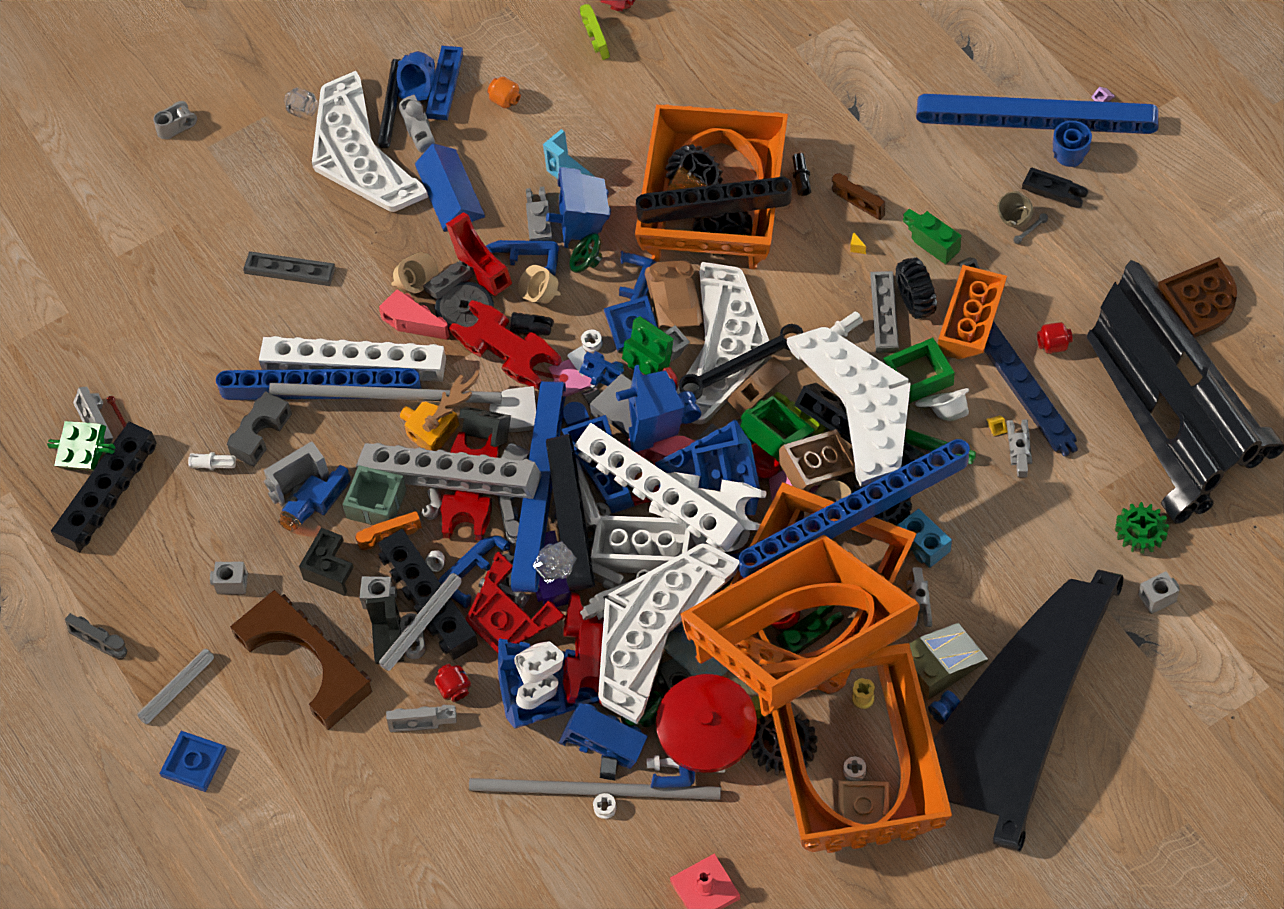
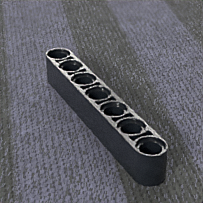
[636,177,792,223]
[546,434,595,593]

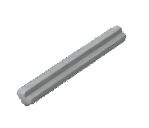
[137,649,214,724]

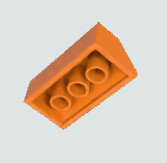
[938,265,1007,359]

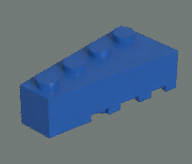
[561,415,634,513]

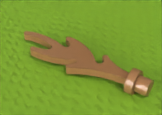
[422,370,479,432]

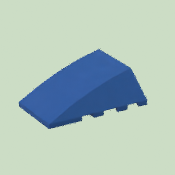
[655,420,760,515]
[498,638,599,729]

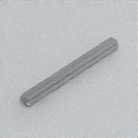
[379,573,462,671]

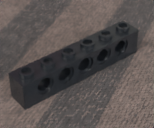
[794,383,925,477]
[51,421,157,553]
[377,529,479,660]

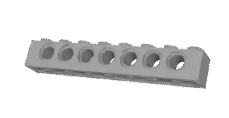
[356,443,542,499]

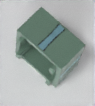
[343,465,407,525]

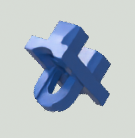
[579,351,624,387]

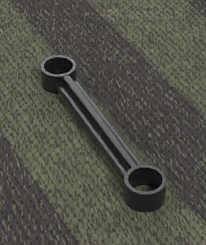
[679,324,803,400]

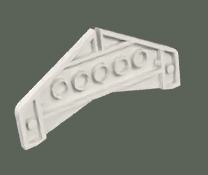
[312,71,428,212]
[676,262,772,424]
[787,327,910,487]
[598,544,739,724]

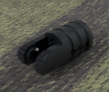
[510,312,554,336]

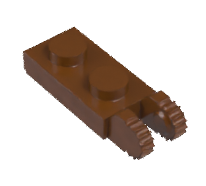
[832,173,885,220]

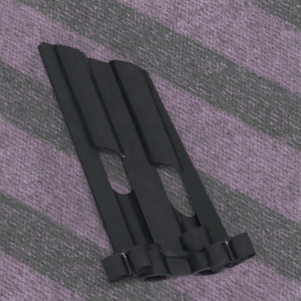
[1087,260,1284,524]

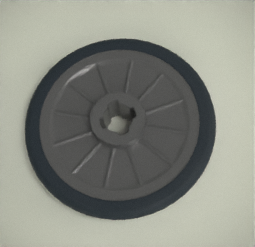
[435,281,494,330]

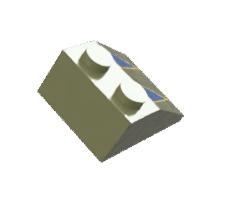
[910,623,988,700]

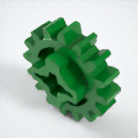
[1115,502,1169,554]

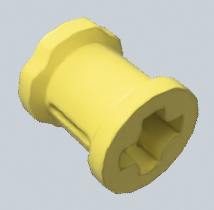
[852,678,875,709]

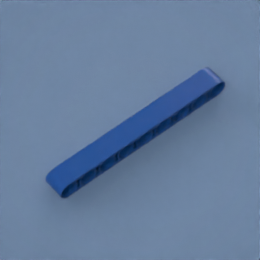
[216,368,422,400]

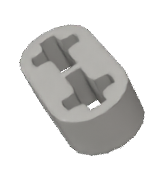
[400,613,426,659]

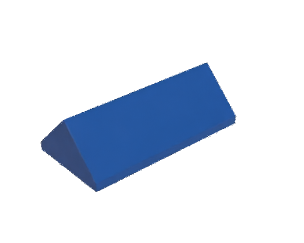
[415,143,485,231]

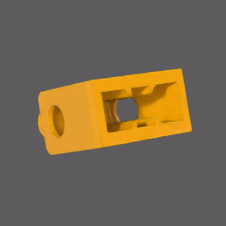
[400,401,459,451]

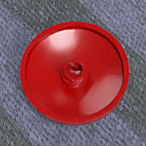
[656,674,757,773]

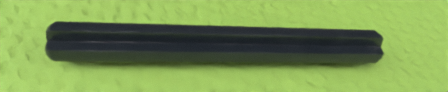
[378,58,402,148]

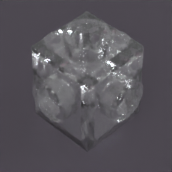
[532,541,576,583]

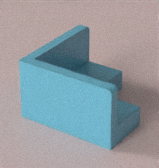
[543,129,595,179]

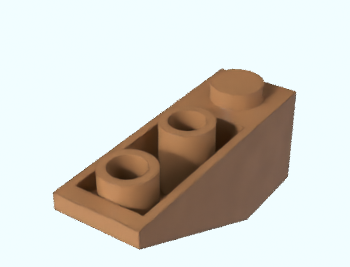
[727,356,790,415]

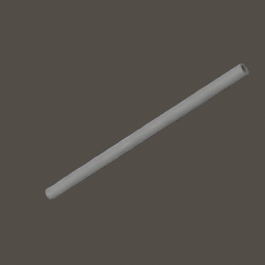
[269,383,502,404]
[469,778,721,800]

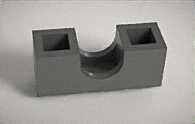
[227,391,292,467]

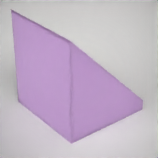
[1091,87,1115,102]

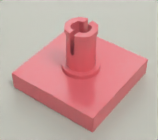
[670,853,740,909]

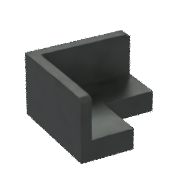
[459,407,511,447]
[299,528,354,596]
[365,596,404,664]

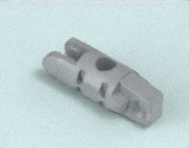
[1006,419,1032,478]
[906,567,932,627]

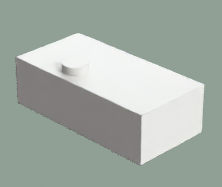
[591,515,695,573]

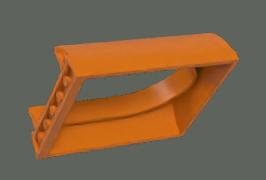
[635,104,788,269]
[729,482,917,694]
[680,534,920,716]
[762,643,952,853]

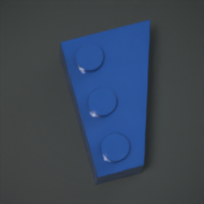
[558,703,648,769]

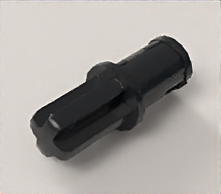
[792,153,812,196]

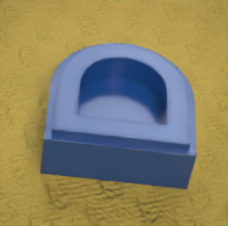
[563,402,590,427]

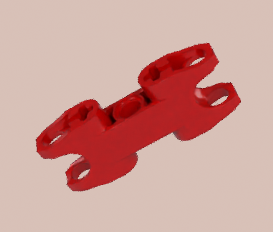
[449,300,562,390]
[441,432,498,541]
[563,593,604,707]

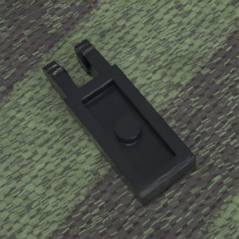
[1022,167,1088,208]

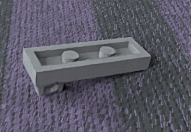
[73,387,113,454]

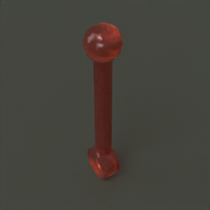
[531,369,568,382]
[107,396,127,428]

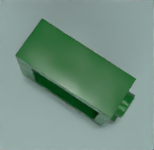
[883,338,955,404]
[740,396,815,462]

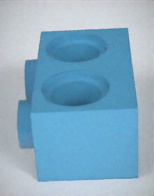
[897,508,952,568]

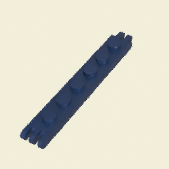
[984,321,1078,457]

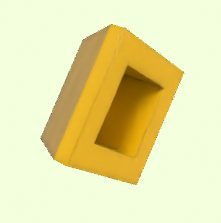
[850,233,866,254]
[986,415,1008,436]

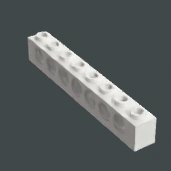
[259,336,446,382]
[574,423,744,552]

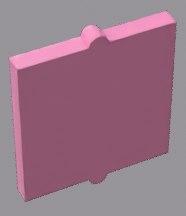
[548,359,592,397]

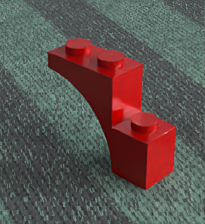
[446,212,512,296]

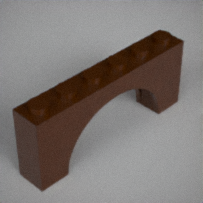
[230,590,373,730]

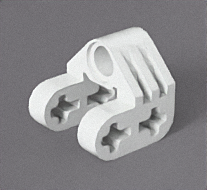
[515,641,564,709]

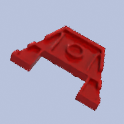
[465,552,566,653]

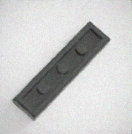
[243,251,336,286]

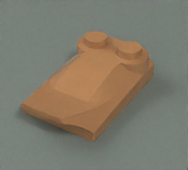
[645,261,704,329]
[779,429,855,491]

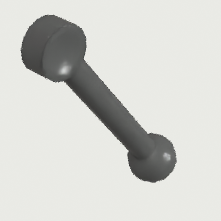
[1013,213,1048,244]

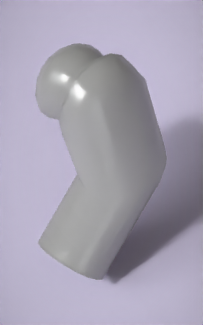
[422,487,442,520]

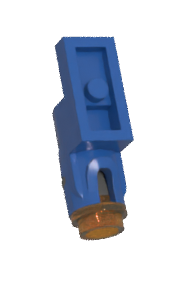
[278,465,351,532]

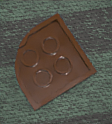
[1158,257,1237,338]

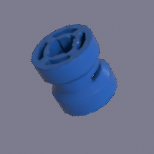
[678,391,702,424]
[928,690,961,725]

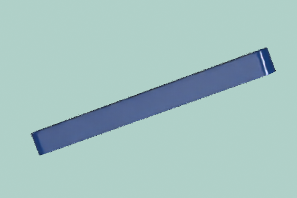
[916,94,1159,134]
[511,381,566,592]
[739,439,970,578]

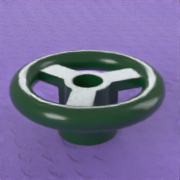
[569,233,602,273]
[621,691,663,727]

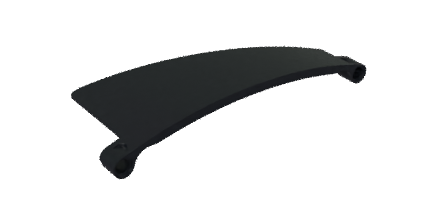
[933,569,1124,852]

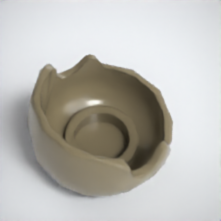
[997,191,1034,228]

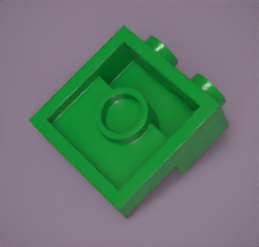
[622,316,674,375]

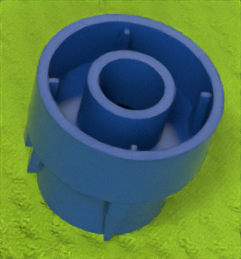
[1052,121,1092,168]

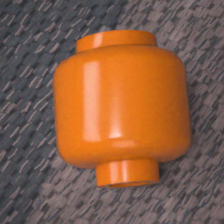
[487,76,521,109]

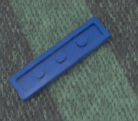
[426,46,463,120]

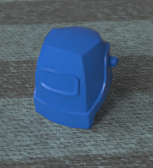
[397,51,435,101]

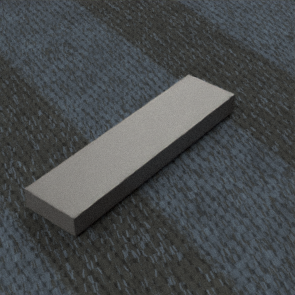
[870,271,899,353]

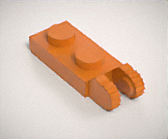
[355,511,422,551]

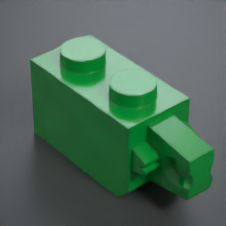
[903,209,962,265]

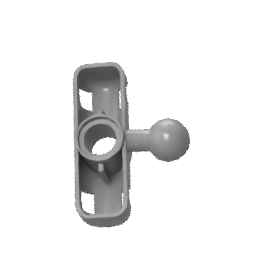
[399,95,435,153]

